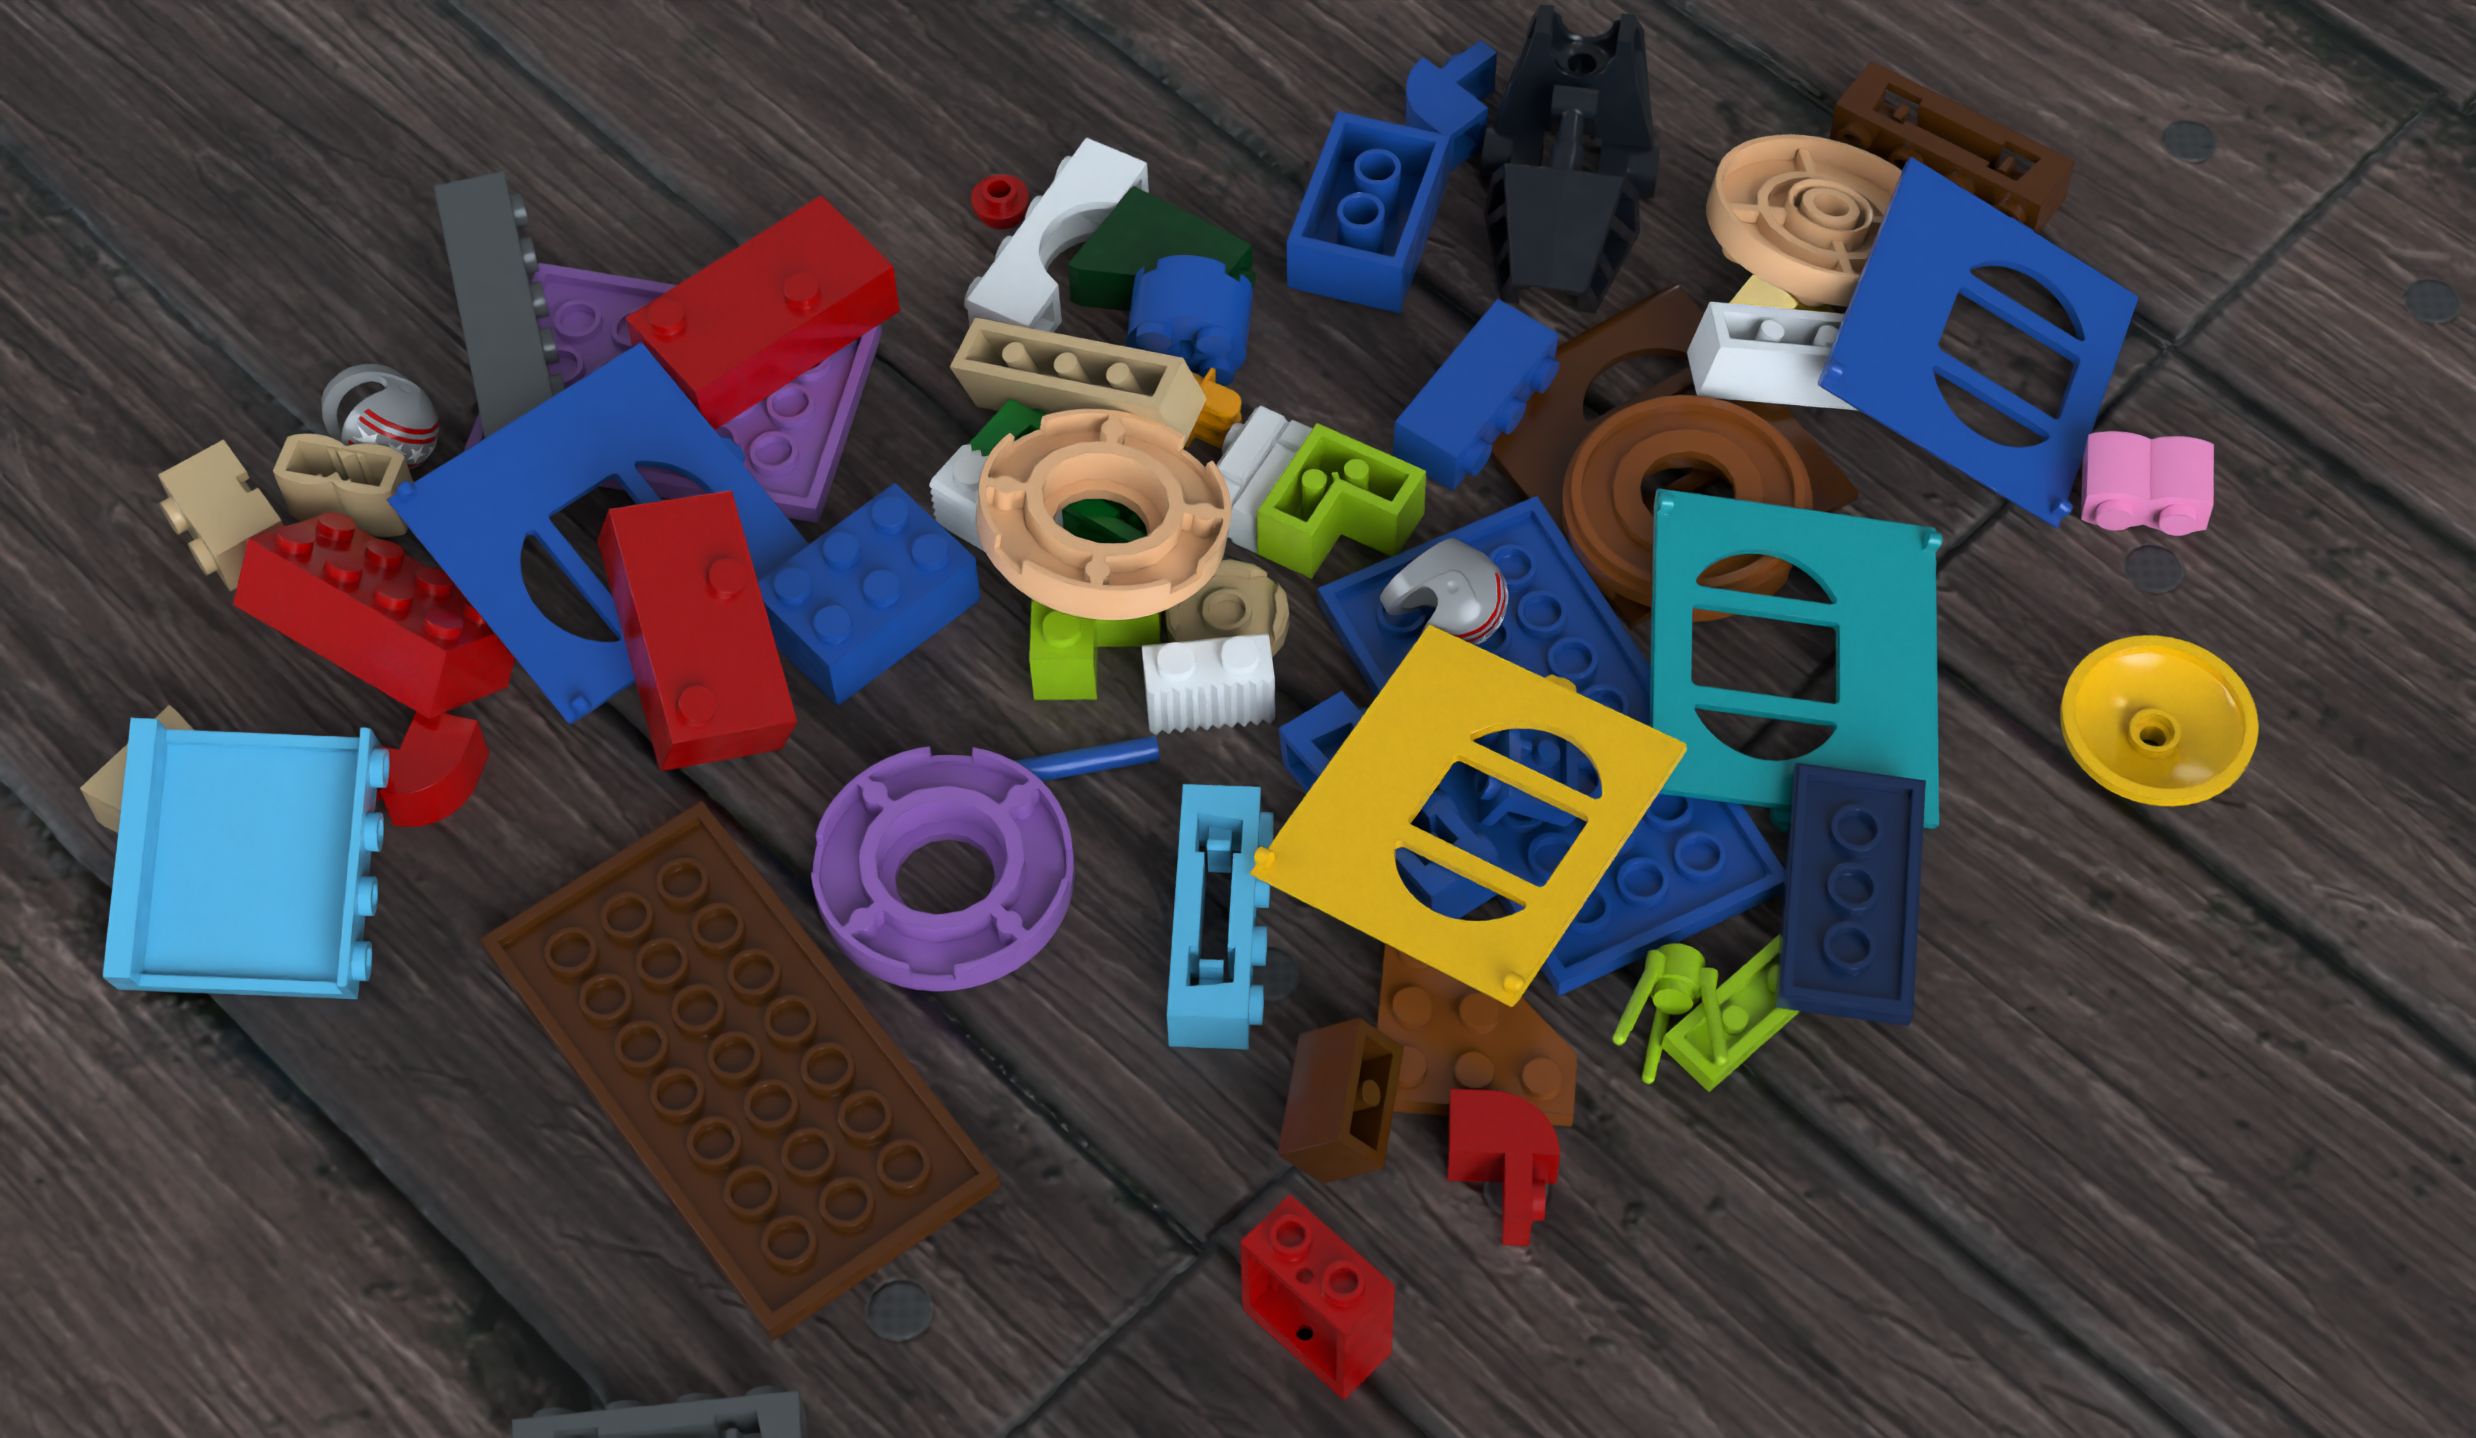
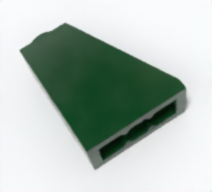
[1068,186,1256,311]

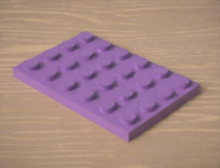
[464,263,882,523]

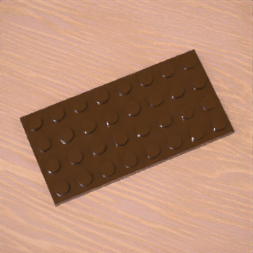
[479,801,1001,1342]

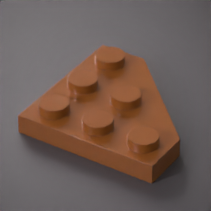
[1377,944,1578,1127]

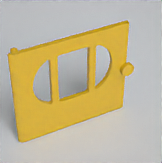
[1249,624,1687,1007]

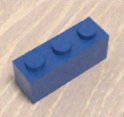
[1392,299,1560,491]

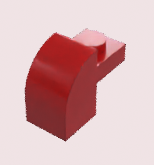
[339,711,490,827]
[1447,1089,1560,1246]

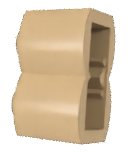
[273,433,414,537]

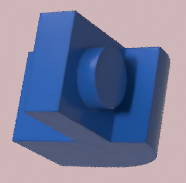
[1405,40,1497,173]

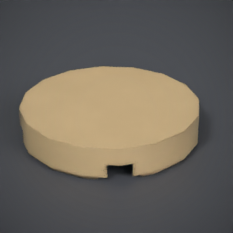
[1165,559,1289,657]

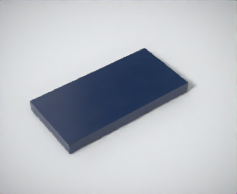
[1775,763,1926,1026]

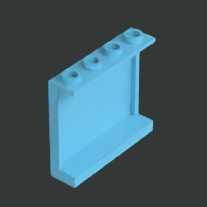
[103,718,390,999]

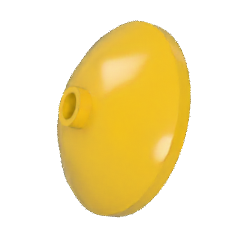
[2060,635,2259,806]

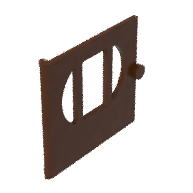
[1490,283,1859,629]

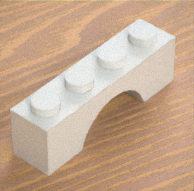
[964,138,1149,333]

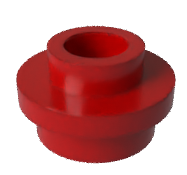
[971,174,1029,229]

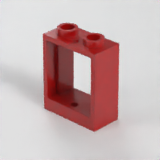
[1240,1194,1395,1400]

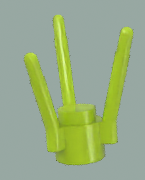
[1613,944,1728,1084]

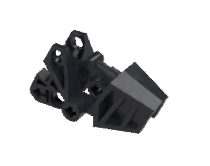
[1480,4,1661,313]

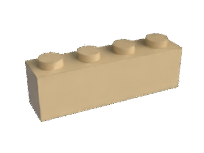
[950,317,1207,448]

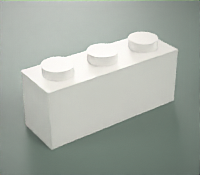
[1687,302,1858,410]

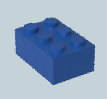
[1287,111,1450,314]
[758,483,981,706]

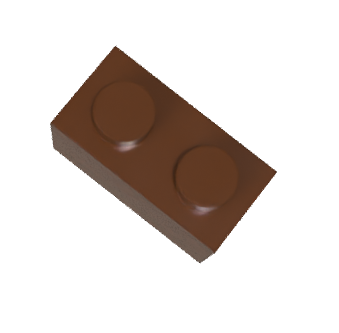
[1277,1017,1404,1184]

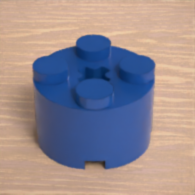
[1126,255,1253,386]

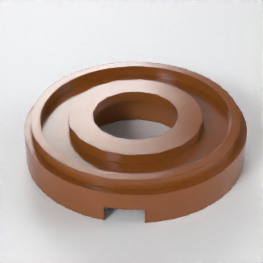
[1562,395,1813,622]

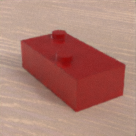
[625,195,900,430]
[597,490,797,772]

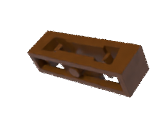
[1829,61,2075,234]

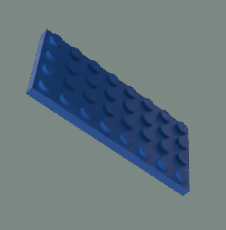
[1317,496,1785,996]

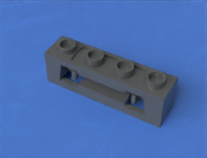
[512,1386,808,1438]

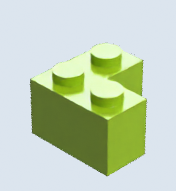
[1257,423,1426,579]
[1029,598,1161,700]

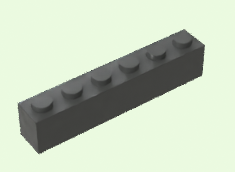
[434,171,565,438]

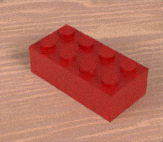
[233,512,515,719]

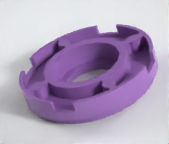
[811,746,1075,991]

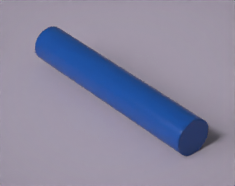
[1013,735,1160,781]

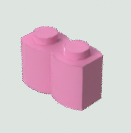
[2081,431,2214,536]

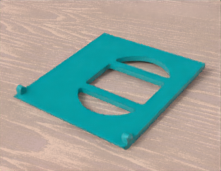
[1649,488,1943,833]

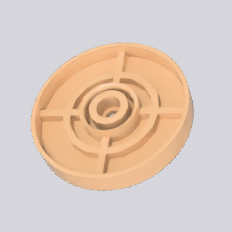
[1706,134,1902,307]

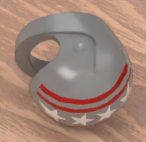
[321,364,439,471]
[1380,538,1509,646]

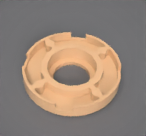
[976,409,1231,620]

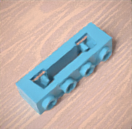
[1167,784,1274,1050]

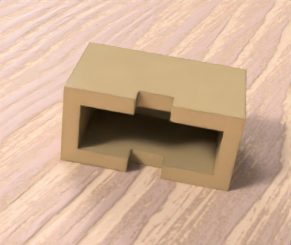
[158,439,284,591]

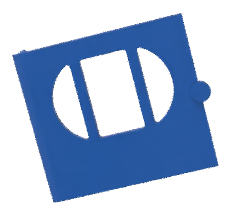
[1818,157,2139,529]
[387,342,809,724]

